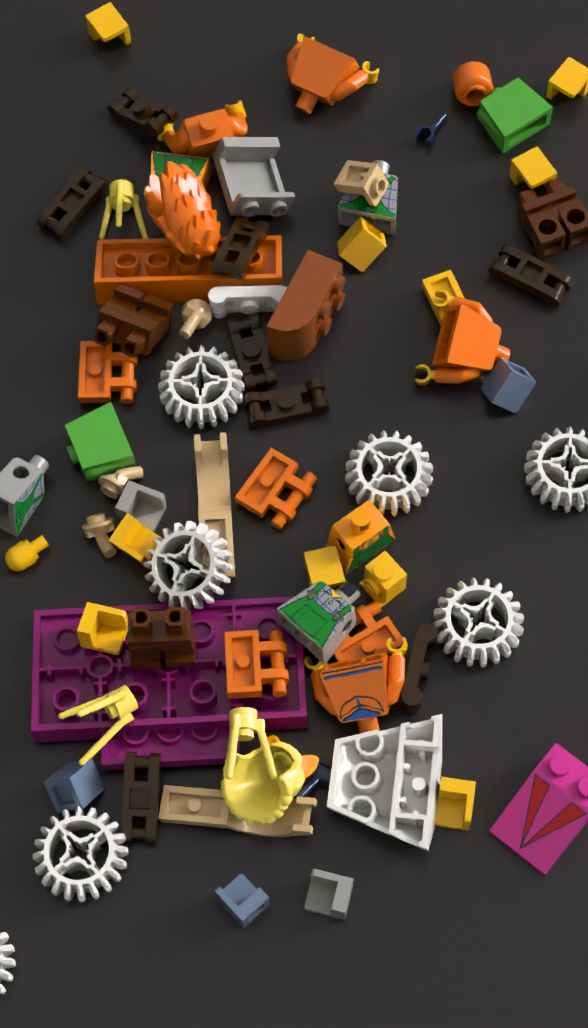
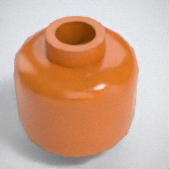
[453,61,493,106]

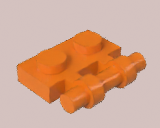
[78,341,138,404]
[235,447,317,530]
[332,600,403,662]
[224,630,289,699]

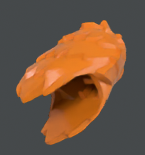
[144,161,221,260]

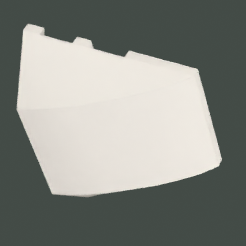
[327,714,442,851]

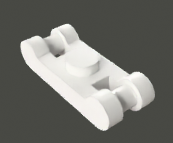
[208,285,287,318]

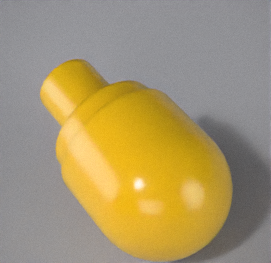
[5,535,49,572]

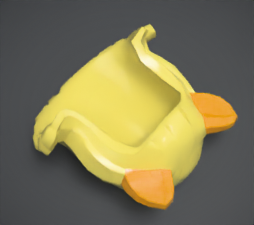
[221,735,319,826]

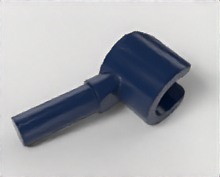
[416,113,447,147]
[295,763,332,798]

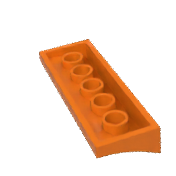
[94,235,282,305]

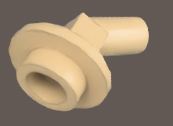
[179,299,212,339]
[98,466,143,499]
[81,513,117,558]

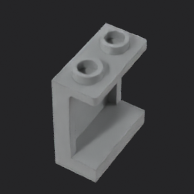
[212,137,296,217]

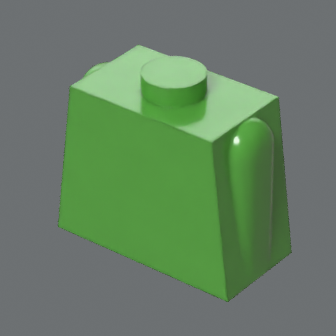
[477,77,553,154]
[65,402,136,482]

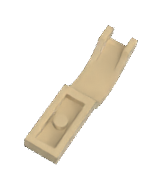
[194,432,236,581]
[158,785,317,837]

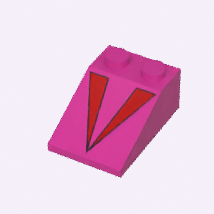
[489,743,588,876]

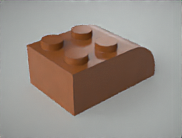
[266,250,346,361]

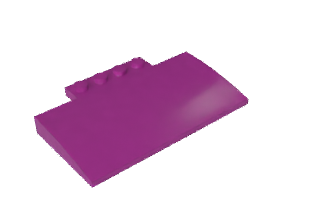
[31,596,307,771]

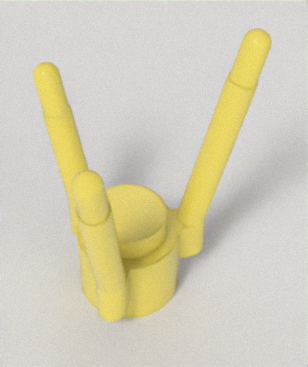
[99,179,148,240]
[58,685,138,766]
[226,707,277,780]

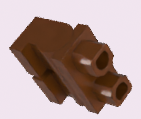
[518,179,588,260]
[94,283,174,358]
[128,607,197,670]

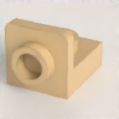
[334,160,389,206]

